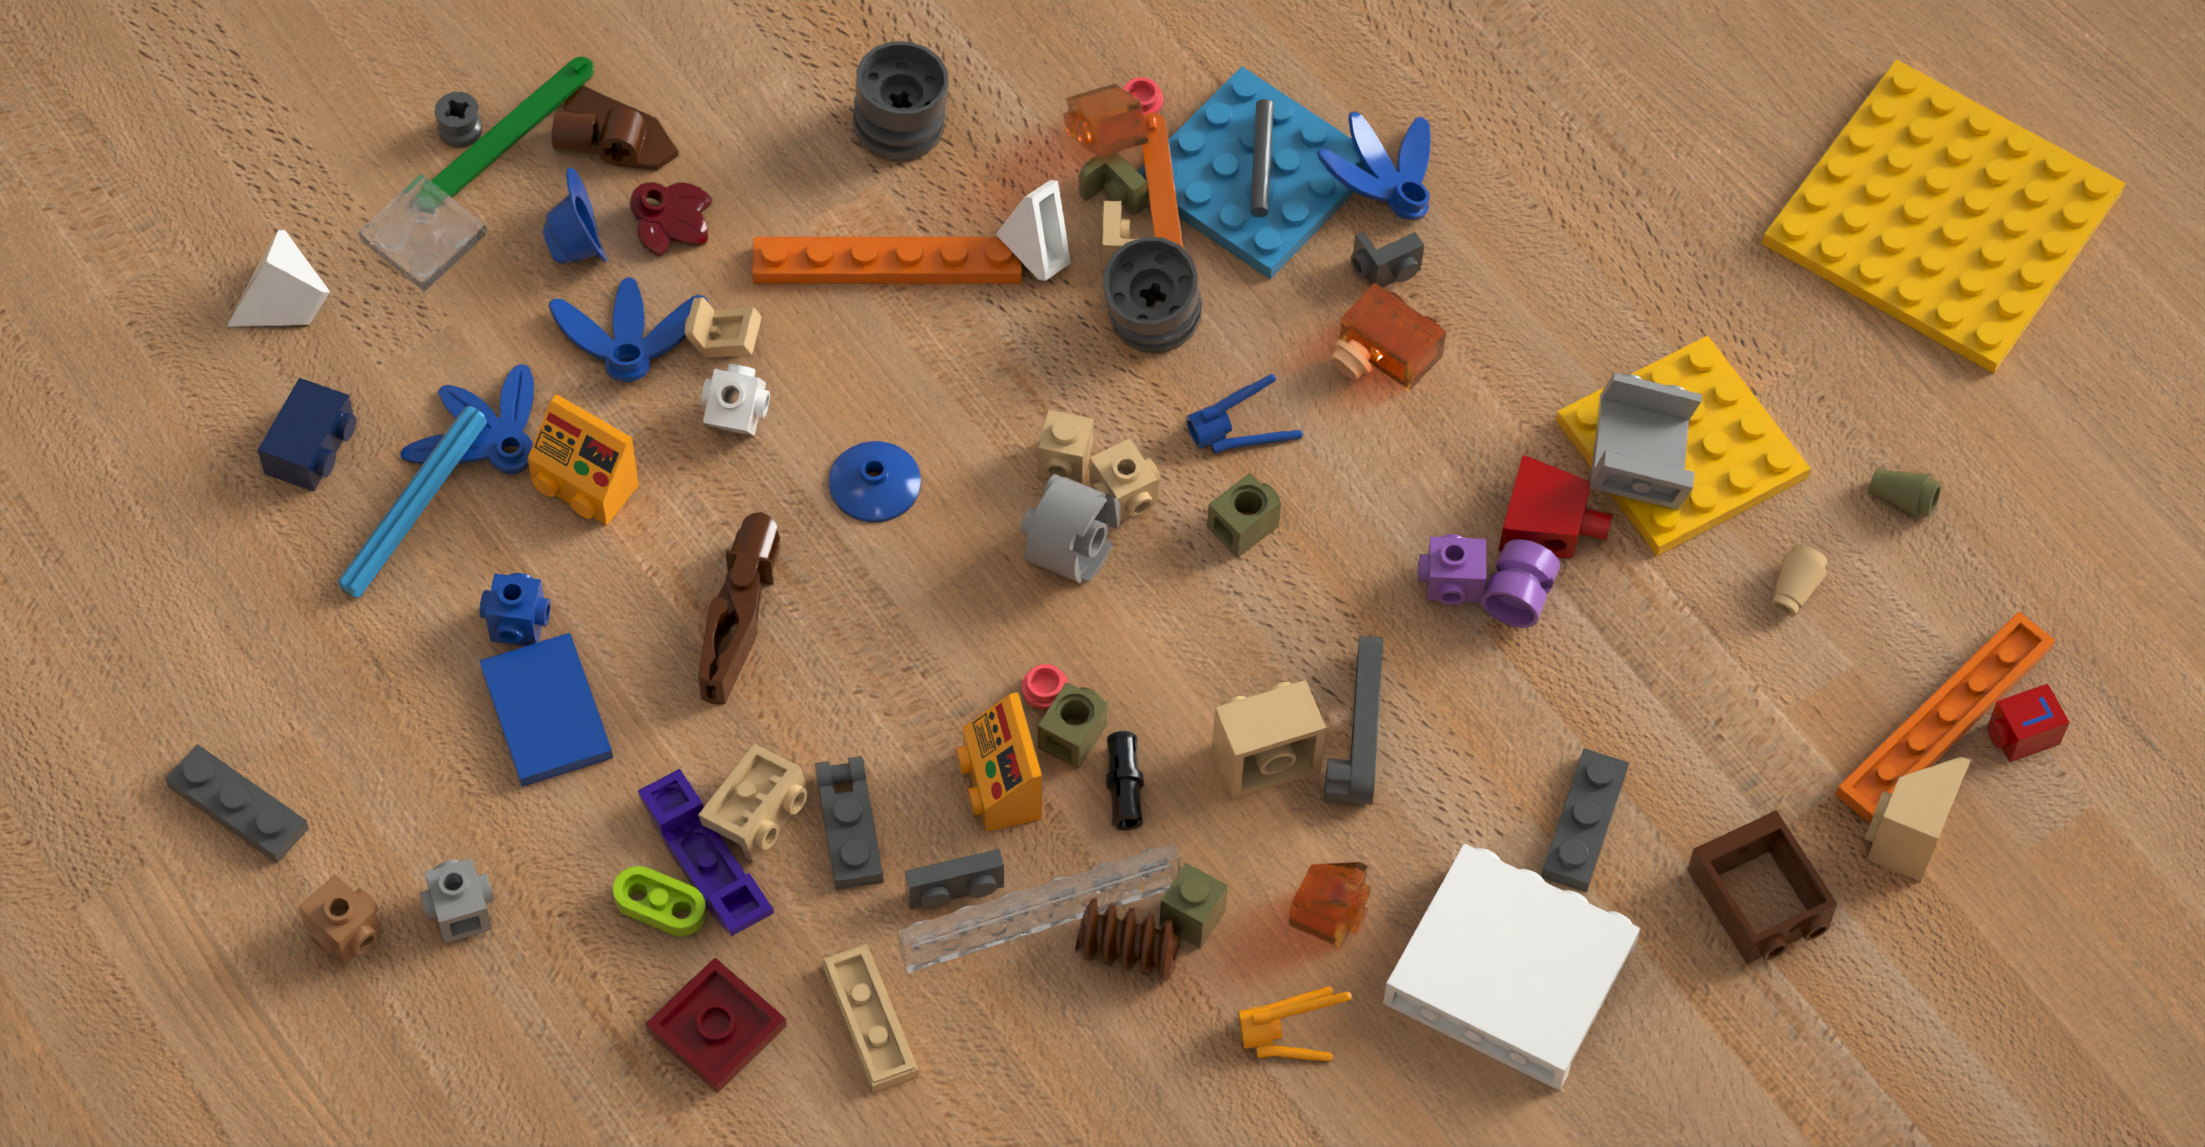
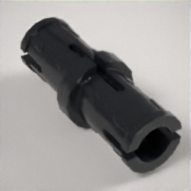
[1106,731,1144,830]

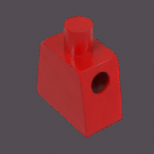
[1498,455,1613,559]

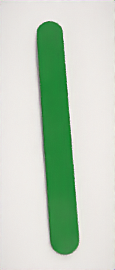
[416,57,594,212]

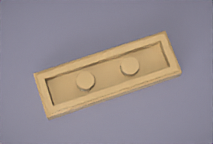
[821,944,919,1093]

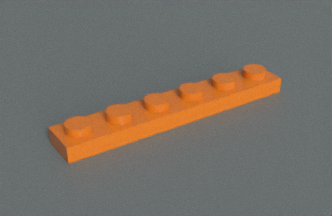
[753,237,1022,284]
[1835,611,2055,824]

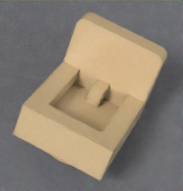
[685,297,762,359]

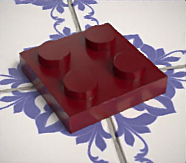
[645,958,787,1093]

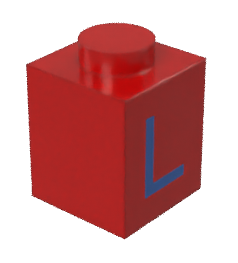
[1988,683,2070,762]

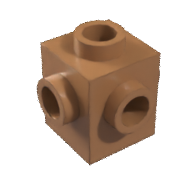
[298,874,381,964]

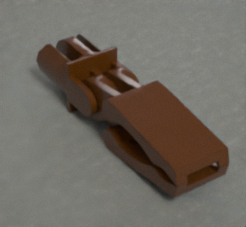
[698,512,781,704]

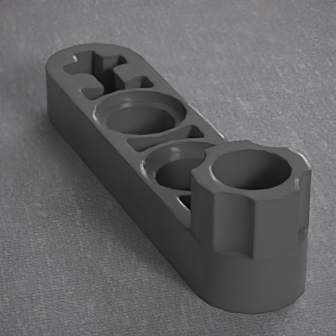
[1324,635,1383,805]

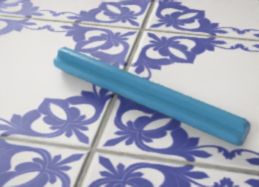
[338,406,487,598]

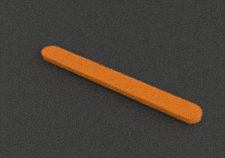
[1139,112,1184,249]

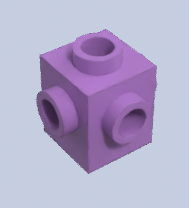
[1418,534,1486,605]

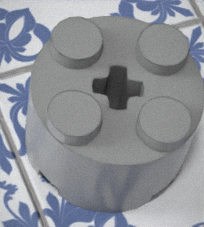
[1021,474,1121,583]

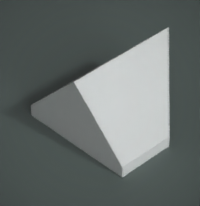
[996,180,1071,281]
[226,230,330,327]

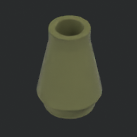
[1869,468,1942,518]

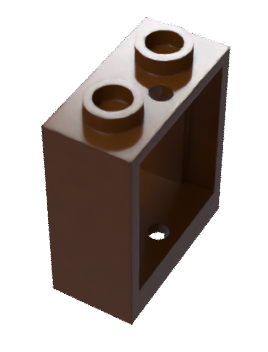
[1687,810,1837,964]

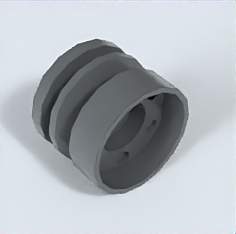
[853,42,949,160]
[1103,237,1202,353]

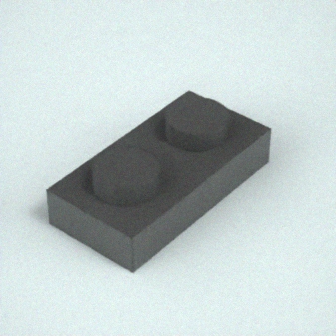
[905,849,1004,909]

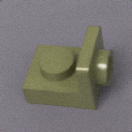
[1079,148,1147,216]

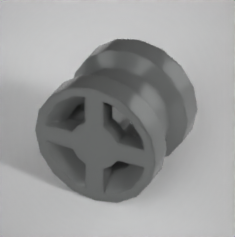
[435,92,482,148]

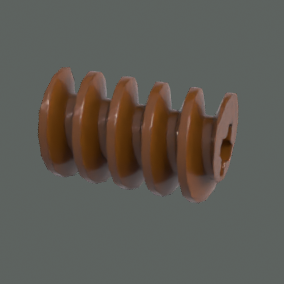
[1075,898,1183,981]

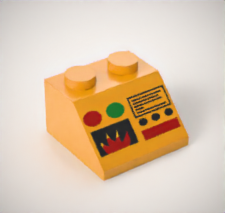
[528,394,639,525]
[956,692,1042,832]

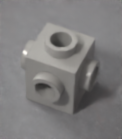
[420,858,494,943]

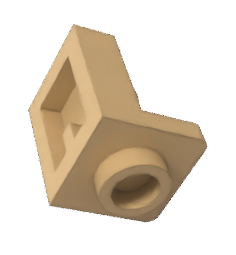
[1102,201,1136,270]

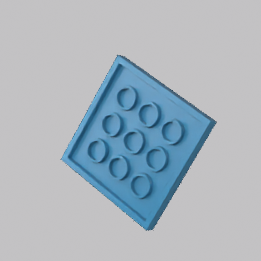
[1137,66,1370,279]

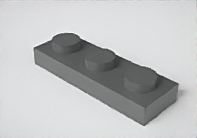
[165,744,309,863]
[1541,748,1629,892]

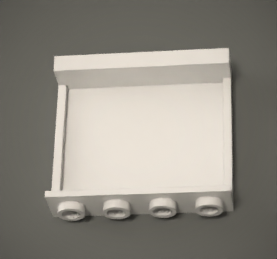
[1383,843,1640,1091]

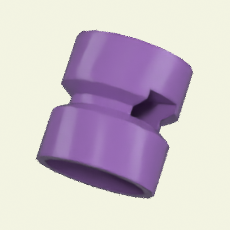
[1481,539,1560,628]

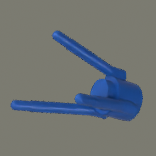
[1186,374,1303,455]

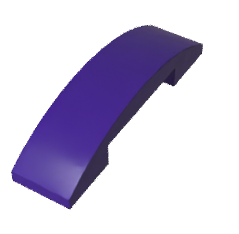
[638,769,774,937]

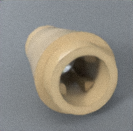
[1770,545,1828,617]

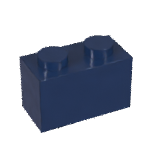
[258,378,356,492]

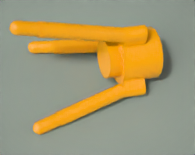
[1238,986,1351,1062]

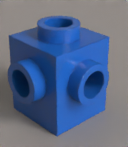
[480,573,551,646]

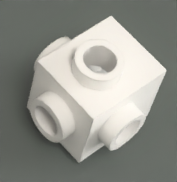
[701,364,770,436]

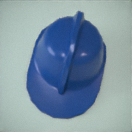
[543,167,608,264]

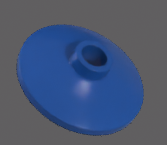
[829,441,921,522]

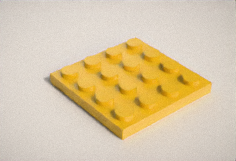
[1555,335,1811,556]

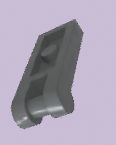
[815,756,884,890]

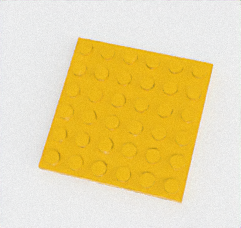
[1762,59,2126,374]

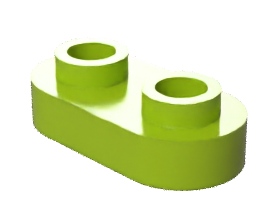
[613,866,706,937]

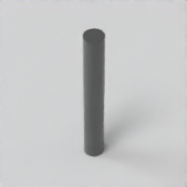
[1250,99,1274,217]

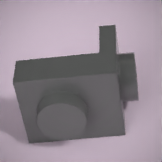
[1351,232,1424,291]

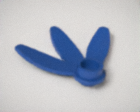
[1317,112,1431,220]
[548,277,708,382]
[401,364,534,474]

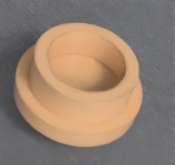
[1329,339,1372,381]

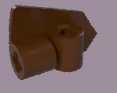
[552,85,679,170]

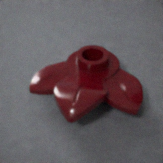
[630,182,712,257]

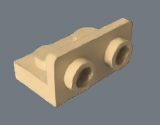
[698,743,809,862]

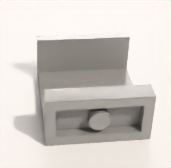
[1590,372,1702,510]

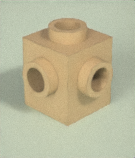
[1089,438,1161,521]

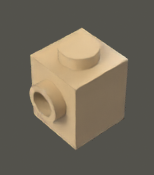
[1037,410,1093,484]

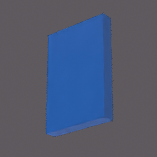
[480,633,613,787]

